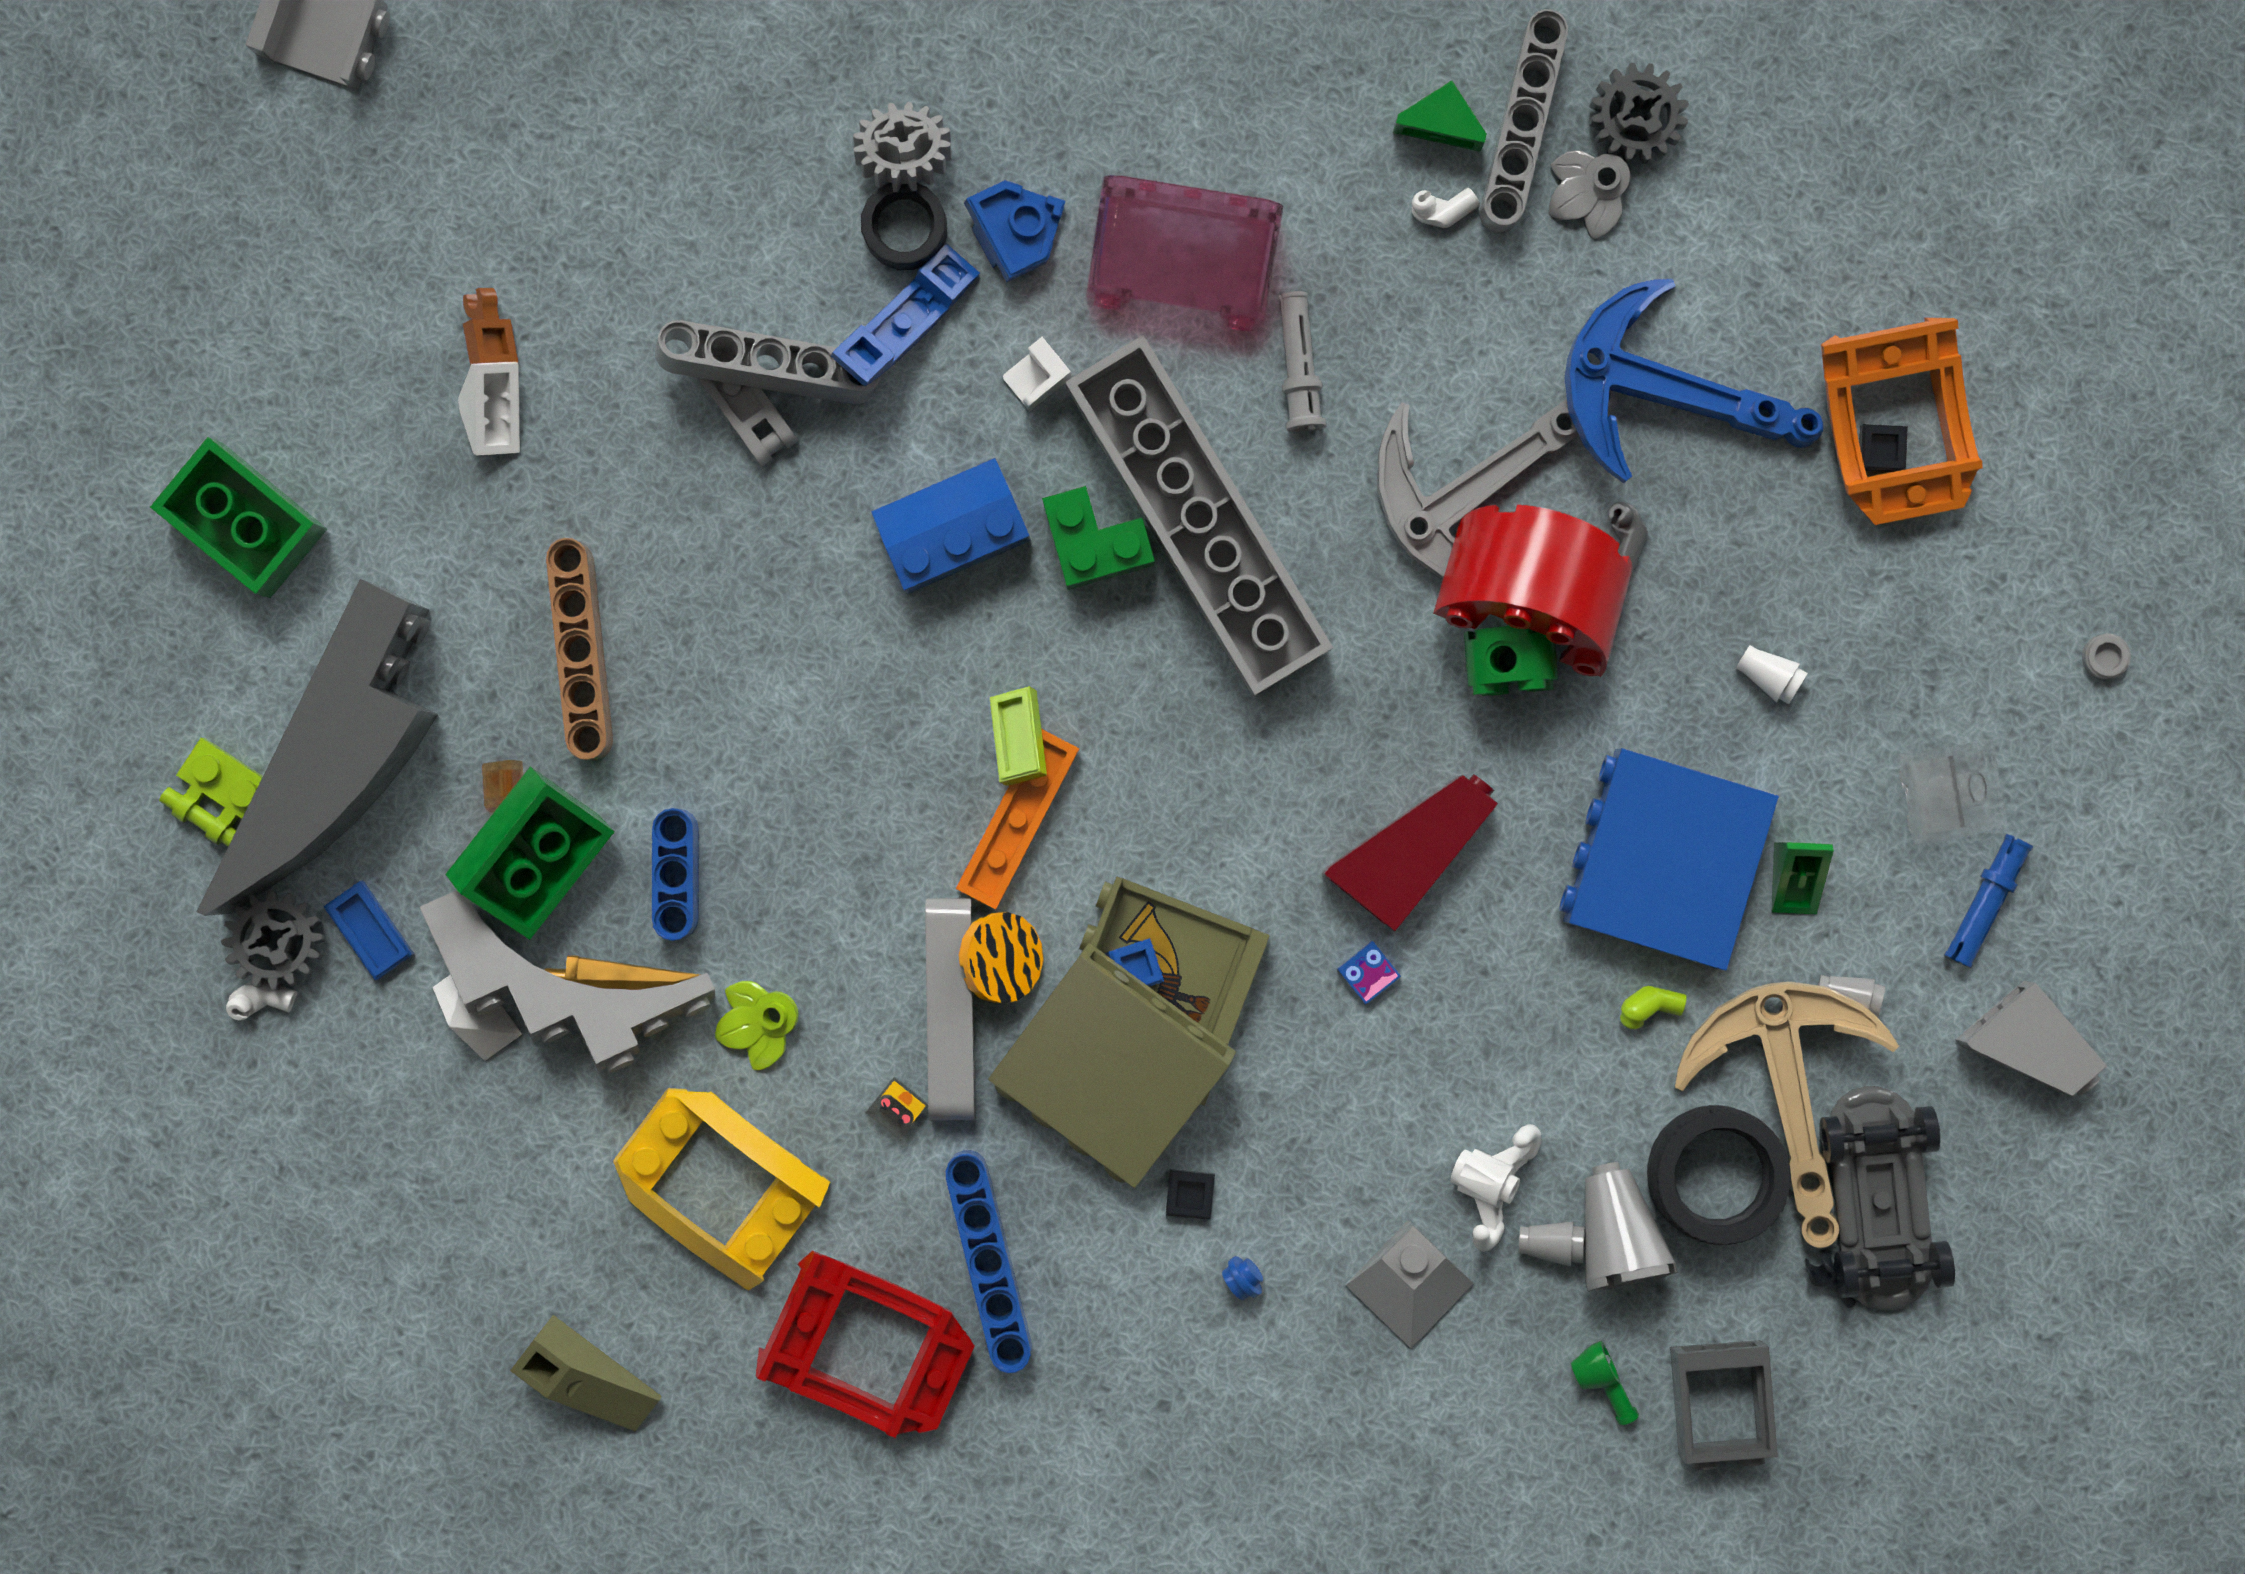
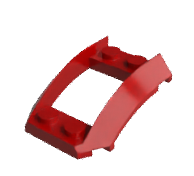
[755,1250,975,1438]

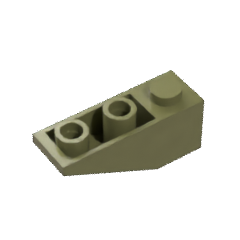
[510,1315,662,1431]

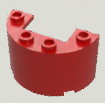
[1433,504,1633,677]

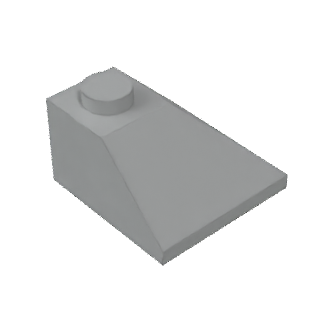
[1346,1220,1474,1348]

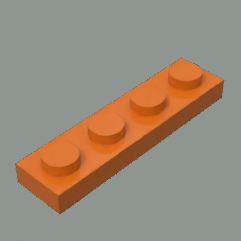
[956,729,1080,909]

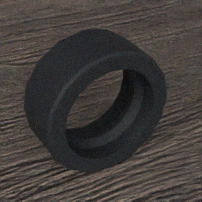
[861,183,947,270]

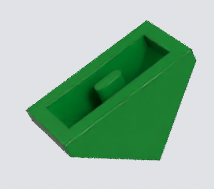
[1393,80,1487,152]
[1771,842,1834,914]

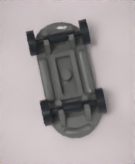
[1819,1086,1955,1311]

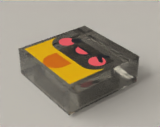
[865,1076,928,1141]

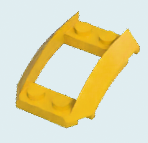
[613,1088,830,1291]

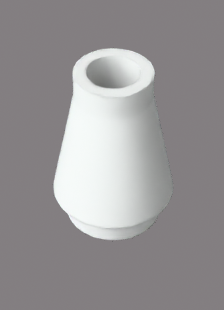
[1736,645,1808,704]

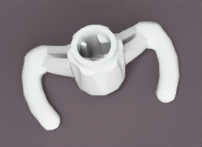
[1451,1124,1542,1252]

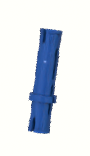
[1944,834,2033,968]

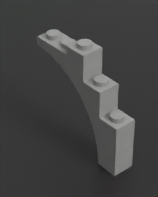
[420,890,716,1073]

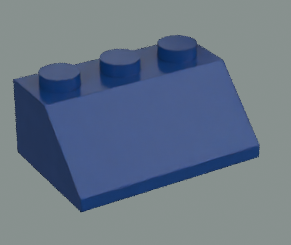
[871,458,1031,594]

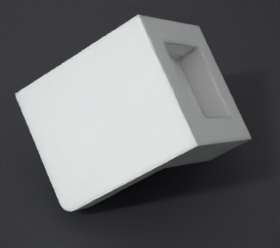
[1003,337,1072,411]

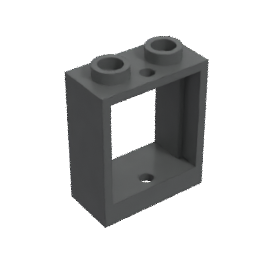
[1670,1340,1778,1470]

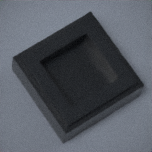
[1859,424,1908,472]
[1165,1169,1215,1220]

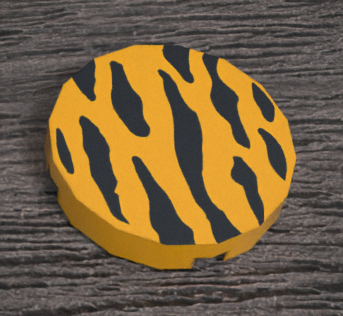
[959,912,1043,1003]

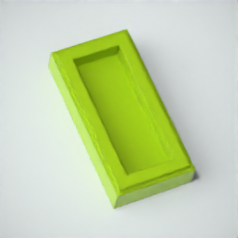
[989,686,1047,786]

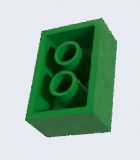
[150,437,327,598]
[445,766,615,940]

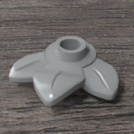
[1549,151,1631,239]

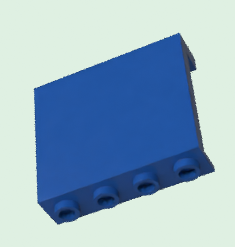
[1559,748,1779,971]

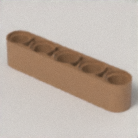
[546,538,613,761]

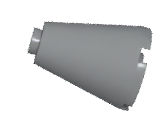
[1585,1162,1678,1292]

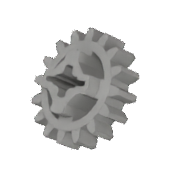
[853,102,952,192]

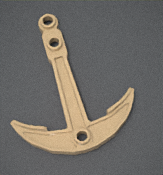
[1675,982,1899,1248]

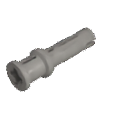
[1278,291,1327,432]

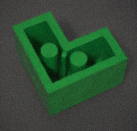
[1042,486,1155,590]

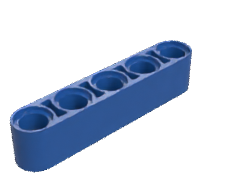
[945,1150,1032,1373]

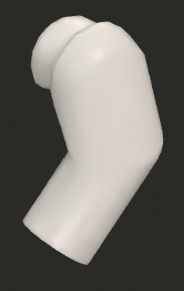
[1412,187,1480,228]

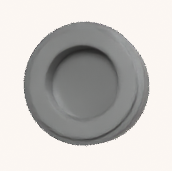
[2082,634,2131,679]

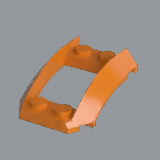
[1821,317,1983,525]

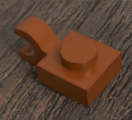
[463,288,518,366]

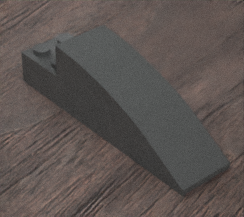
[196,579,438,916]

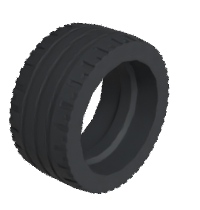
[1647,1105,1791,1245]

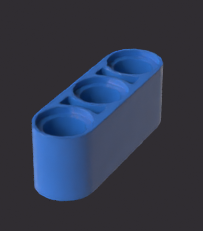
[652,808,699,941]

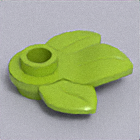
[715,981,799,1070]

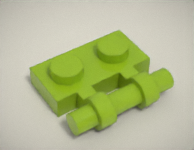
[159,737,263,846]

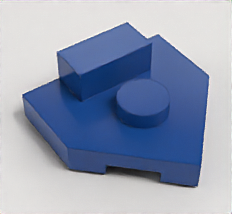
[964,180,1066,282]

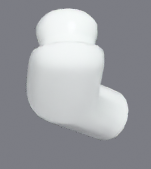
[226,980,297,1021]

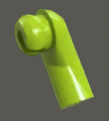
[1620,986,1686,1030]

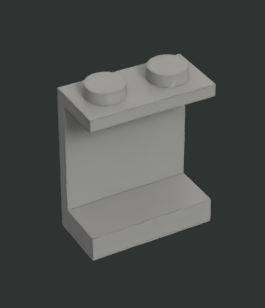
[245,0,390,90]

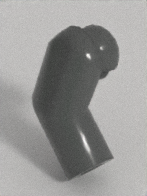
[1608,502,1648,571]

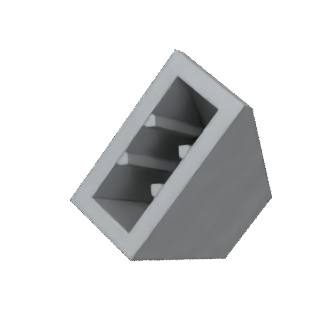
[1955,981,2107,1096]

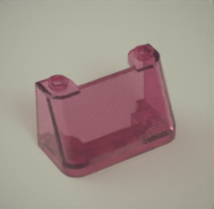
[1086,175,1284,331]

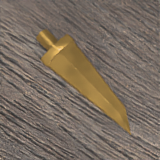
[544,955,700,990]

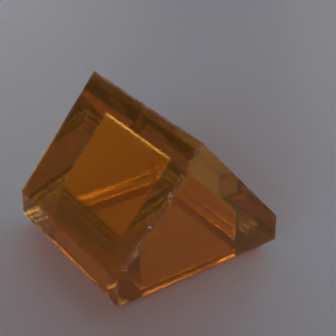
[482,760,523,808]

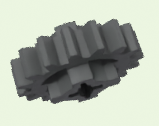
[1588,63,1689,164]
[221,890,326,991]

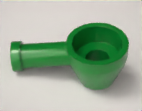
[1571,1341,1639,1425]

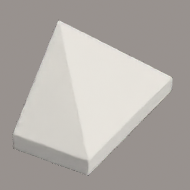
[458,362,520,455]
[433,975,522,1061]

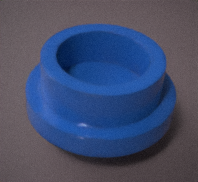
[1222,1256,1263,1300]

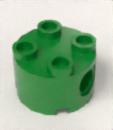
[1464,626,1558,696]

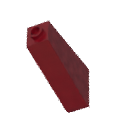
[1322,774,1498,931]

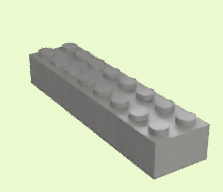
[1065,335,1333,698]

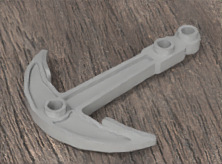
[1377,391,1618,579]

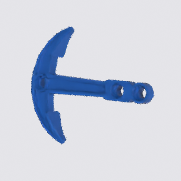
[1564,279,1824,483]

